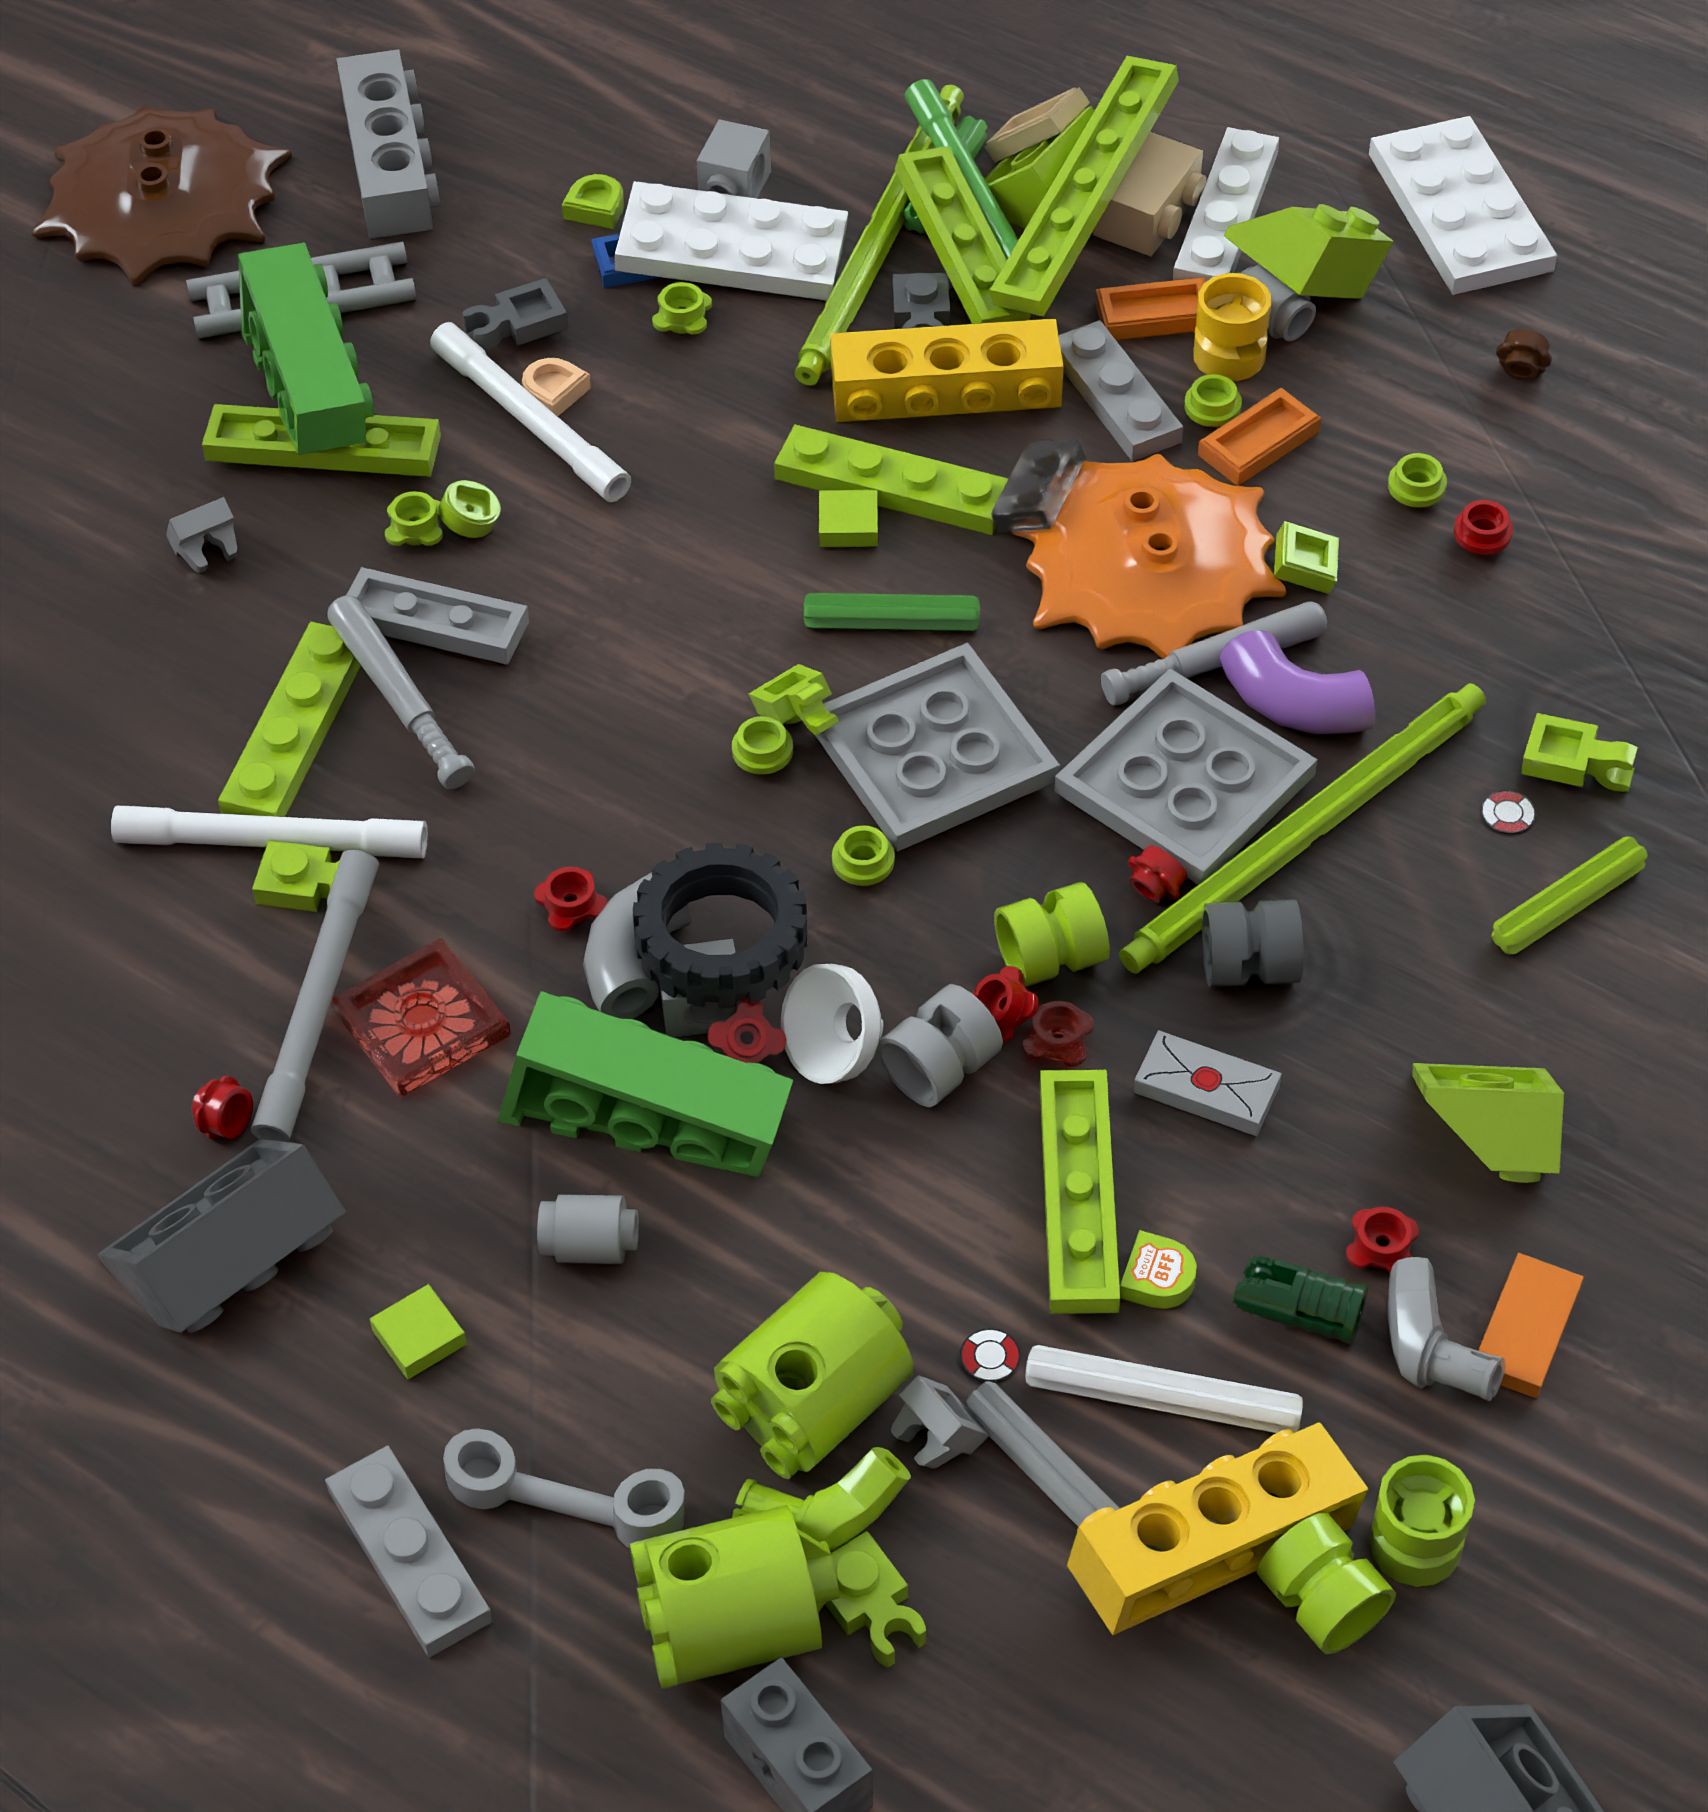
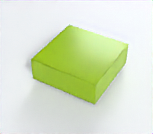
[819,490,878,547]
[1274,521,1339,594]
[370,1284,467,1379]

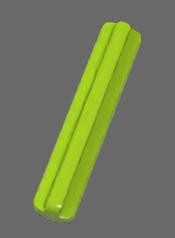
[1491,836,1648,955]

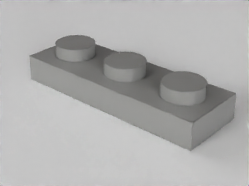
[1058,320,1183,462]
[346,567,529,665]
[325,1445,493,1658]

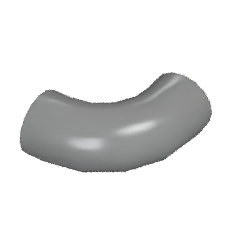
[583,873,691,1019]

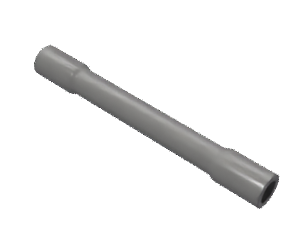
[251,849,379,1142]

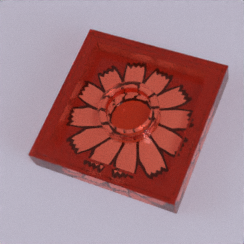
[331,938,511,1098]

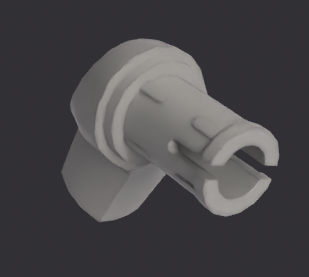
[1387,1257,1505,1401]

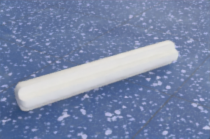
[1025,1345,1303,1433]

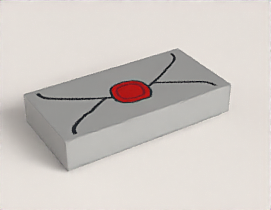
[1133,1030,1282,1136]

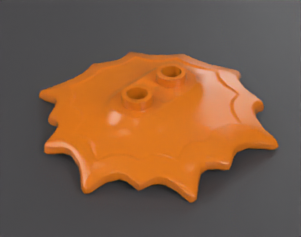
[1010,454,1287,659]

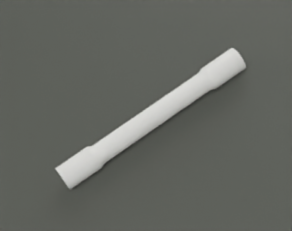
[430,322,631,502]
[111,805,427,859]

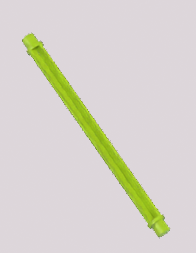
[794,85,964,385]
[1119,683,1486,974]

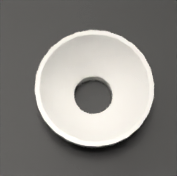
[781,964,883,1084]

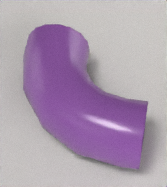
[1220,630,1375,735]

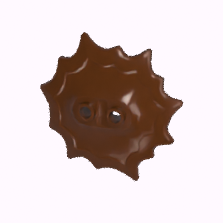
[32,106,292,285]

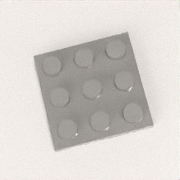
[814,643,1060,852]
[1054,668,1318,885]

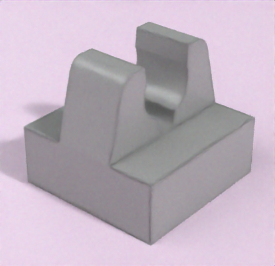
[166,497,237,573]
[891,1375,990,1469]

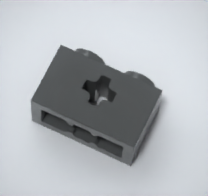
[721,1657,873,1812]

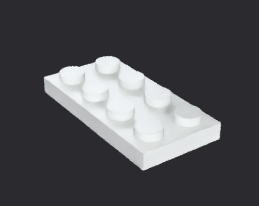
[1369,116,1557,295]
[615,181,848,301]

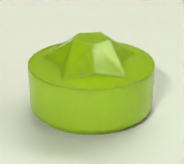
[439,480,501,538]

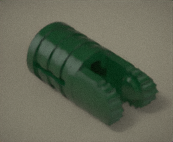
[1232,1256,1369,1345]

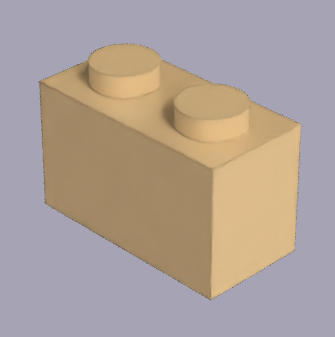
[1093,132,1206,257]

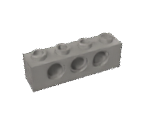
[336,49,440,239]

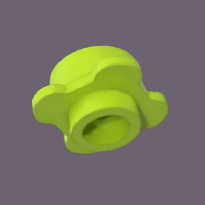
[652,282,712,334]
[385,491,443,546]

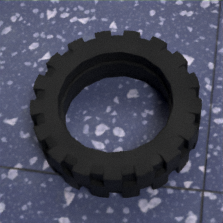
[633,843,808,1008]

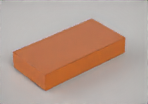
[1095,277,1206,340]
[1198,388,1321,486]
[1478,1252,1584,1399]

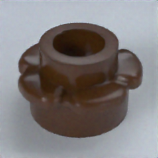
[1496,329,1552,380]

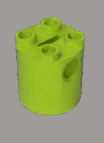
[711,1271,913,1479]
[629,1505,840,1689]

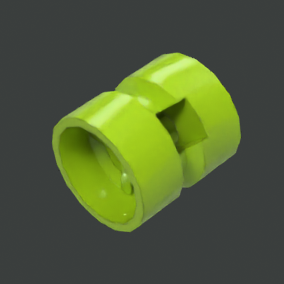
[994,882,1110,987]
[1369,1455,1475,1587]
[1257,1513,1396,1655]

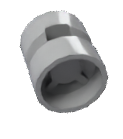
[877,984,1003,1107]

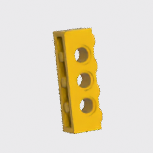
[830,319,1064,422]
[1067,1422,1368,1635]

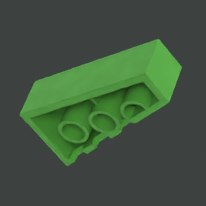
[238,242,374,455]
[497,991,793,1177]

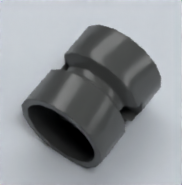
[1202,899,1304,987]

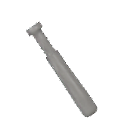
[327,595,475,789]
[1101,601,1327,706]

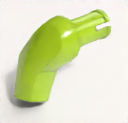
[732,1447,911,1553]

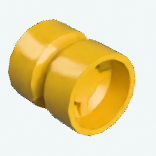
[1193,273,1271,381]

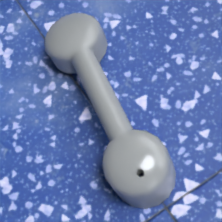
[443,1428,686,1548]

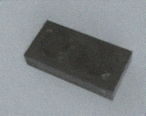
[991,439,1086,532]

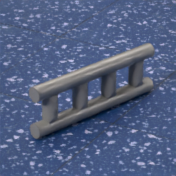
[186,241,417,339]

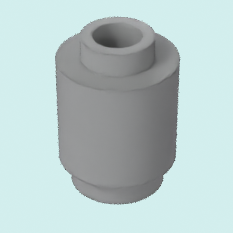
[1241,264,1316,341]
[537,1194,639,1264]

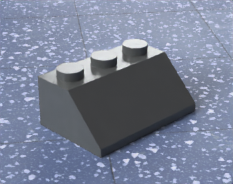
[97,1138,347,1333]
[1393,1704,1604,1812]

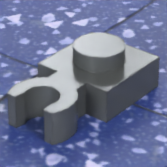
[893,273,950,329]
[462,278,569,351]

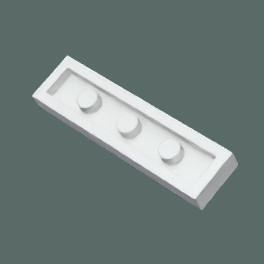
[1173,127,1279,281]

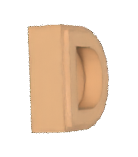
[522,358,591,417]

